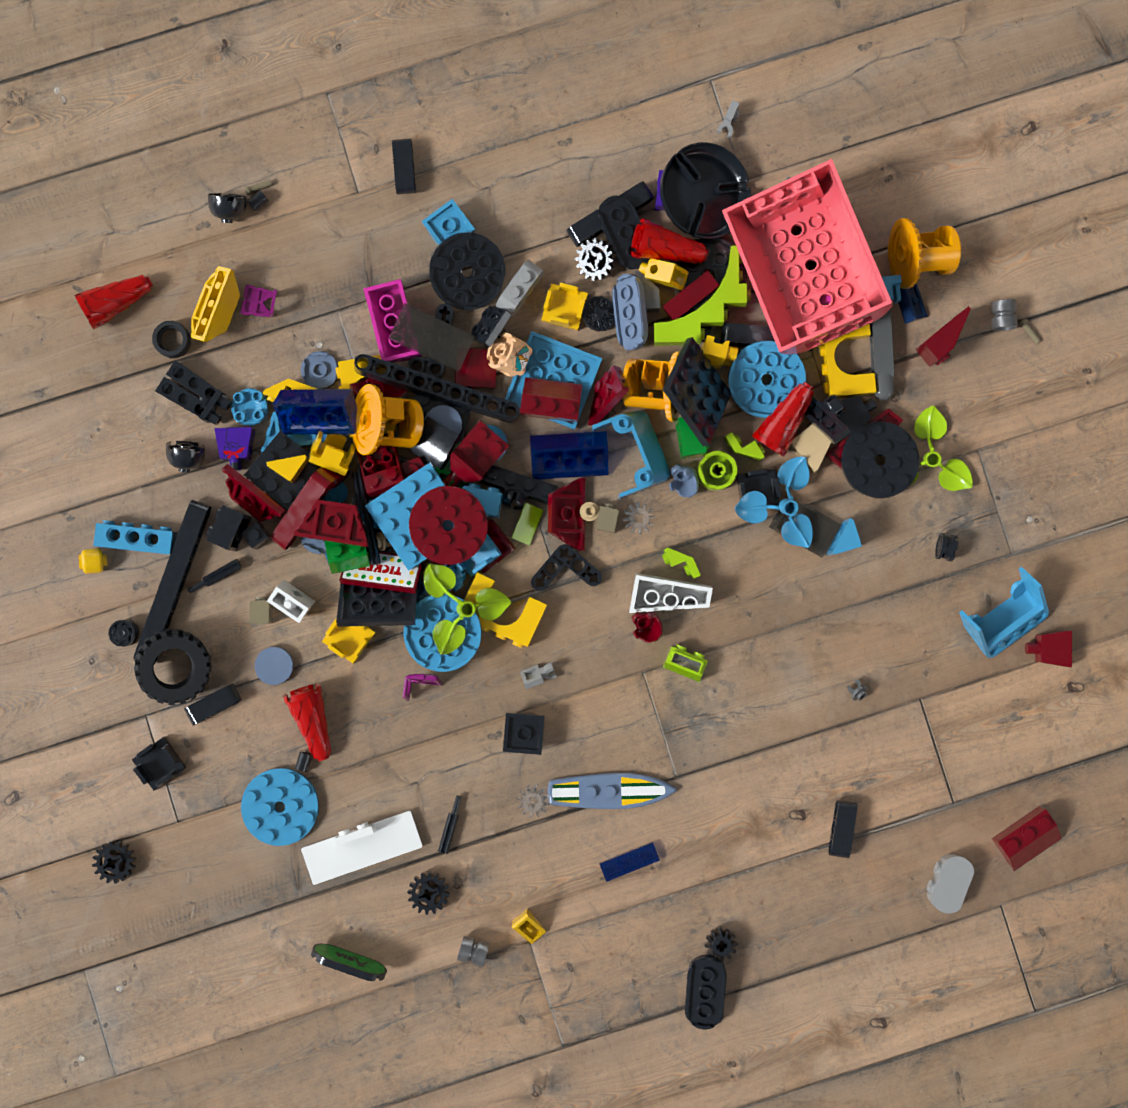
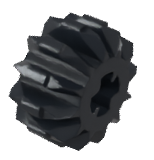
[704,927,738,962]

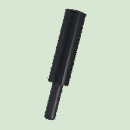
[188,558,242,593]
[437,795,462,854]

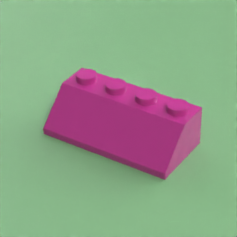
[363,279,422,363]

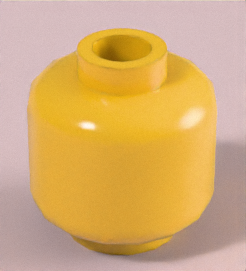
[78,548,108,574]

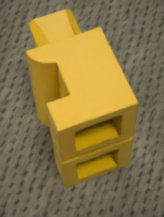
[701,335,738,370]

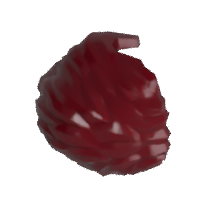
[631,611,663,643]

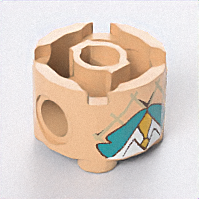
[487,332,532,377]

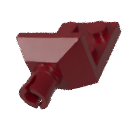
[443,420,509,487]

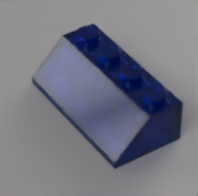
[273,389,357,435]
[530,431,609,479]

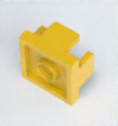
[541,283,588,331]
[308,431,355,476]
[322,618,376,664]

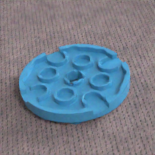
[728,340,806,418]
[404,594,482,672]
[241,768,319,846]

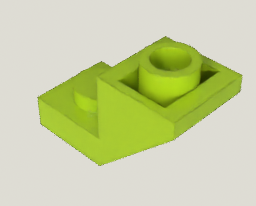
[724,432,765,461]
[662,548,701,579]

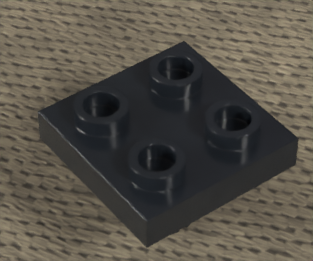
[469,306,511,347]

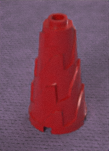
[631,219,708,264]
[75,274,153,330]
[752,382,814,457]
[283,683,332,761]

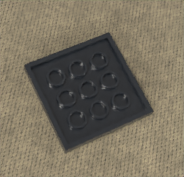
[663,337,731,447]
[336,583,418,627]

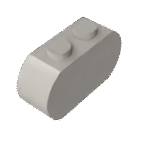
[496,260,545,318]
[927,853,975,914]

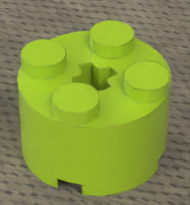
[697,451,737,491]

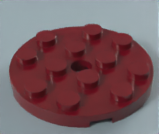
[409,486,488,565]

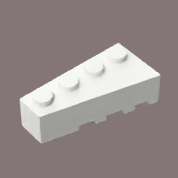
[629,573,713,613]

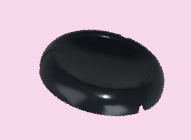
[660,142,751,239]

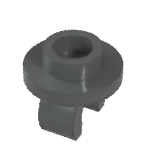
[847,679,868,701]

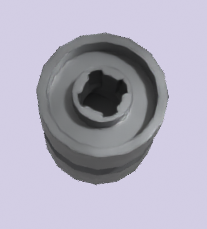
[991,299,1018,331]
[457,935,490,968]

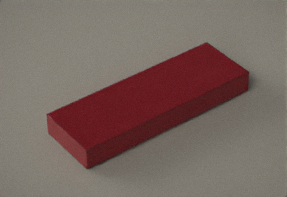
[663,271,720,320]

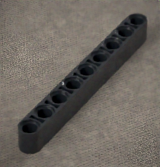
[354,354,520,423]
[133,500,211,665]

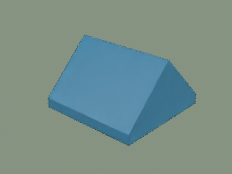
[826,518,862,556]

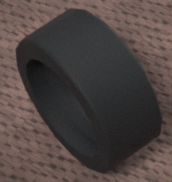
[152,321,191,358]

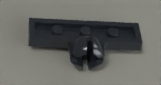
[804,394,851,444]
[480,465,559,510]

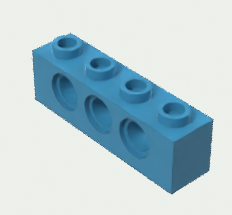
[93,520,177,555]

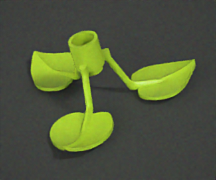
[911,406,973,491]
[424,564,511,655]

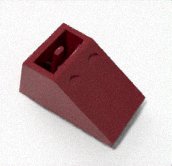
[356,433,406,500]

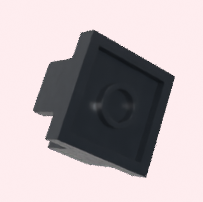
[736,469,781,506]
[503,712,545,755]
[132,737,187,791]

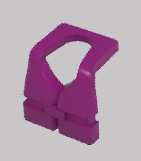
[241,284,278,318]
[403,674,442,701]

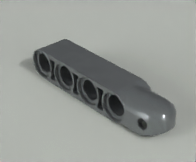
[869,309,894,401]

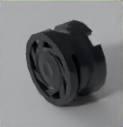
[935,533,958,562]
[108,620,139,647]

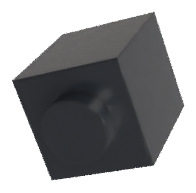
[241,522,271,549]

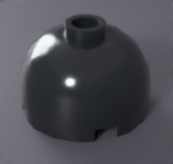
[208,193,247,223]
[166,441,205,472]

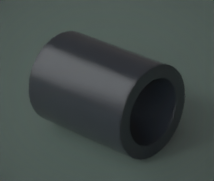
[247,190,269,212]
[295,751,313,772]

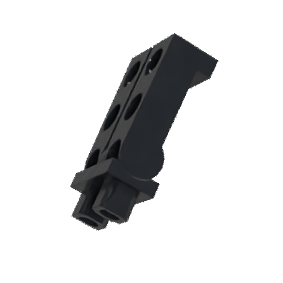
[155,360,232,425]

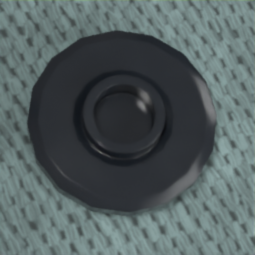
[582,296,615,332]

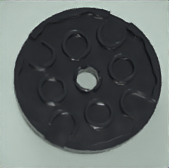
[429,232,506,310]
[673,238,747,311]
[841,422,920,499]

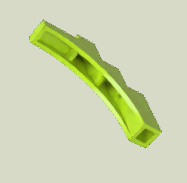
[654,246,751,346]

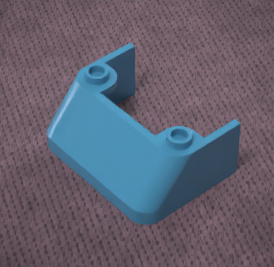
[592,410,670,500]
[959,567,1049,658]

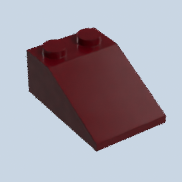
[915,306,971,367]

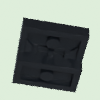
[410,416,461,471]

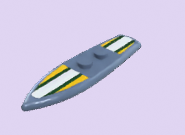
[547,773,677,809]

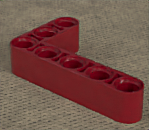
[270,467,350,550]

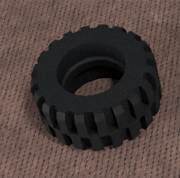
[134,628,212,705]

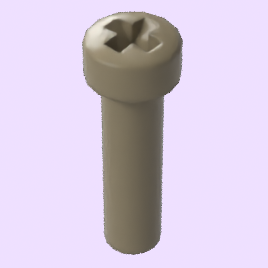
[244,180,272,196]
[1018,318,1041,344]

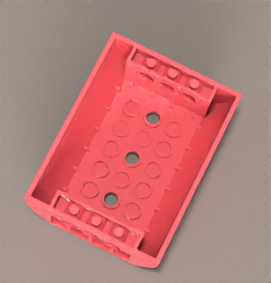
[722,159,892,354]

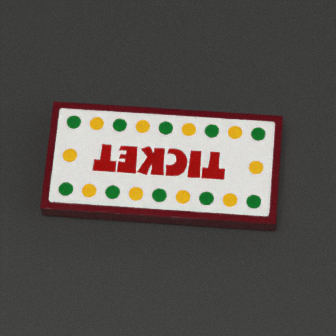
[339,550,424,594]

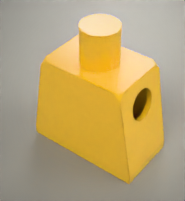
[639,259,689,290]

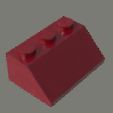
[520,377,582,423]
[991,806,1062,871]

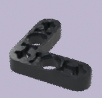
[531,544,602,591]

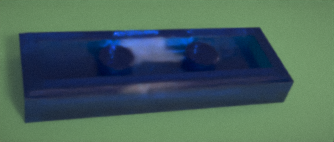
[599,841,660,882]

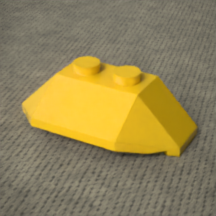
[191,266,240,342]

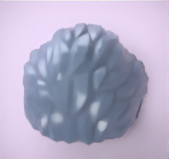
[669,464,699,498]

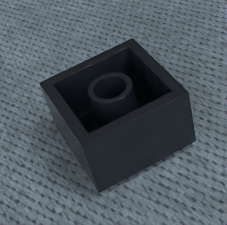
[206,505,252,552]

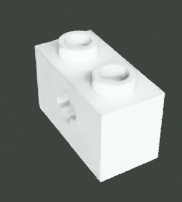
[267,580,315,623]

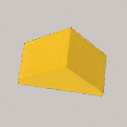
[267,455,309,483]
[512,908,546,944]

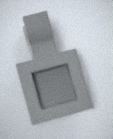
[716,100,740,139]
[520,663,557,689]

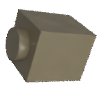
[595,504,619,533]
[249,597,273,624]

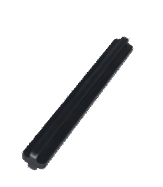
[352,471,381,565]

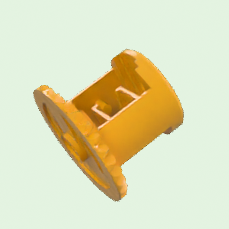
[888,218,961,289]
[622,352,680,422]
[352,384,424,455]

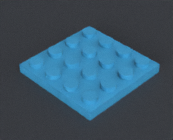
[505,331,602,430]
[365,462,454,571]

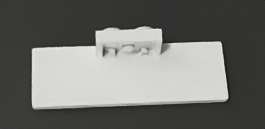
[301,811,423,885]

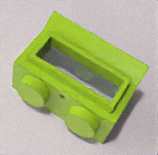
[663,644,708,682]

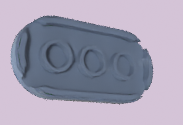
[612,274,648,351]

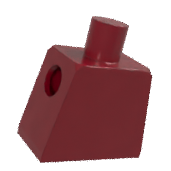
[1025,630,1072,667]

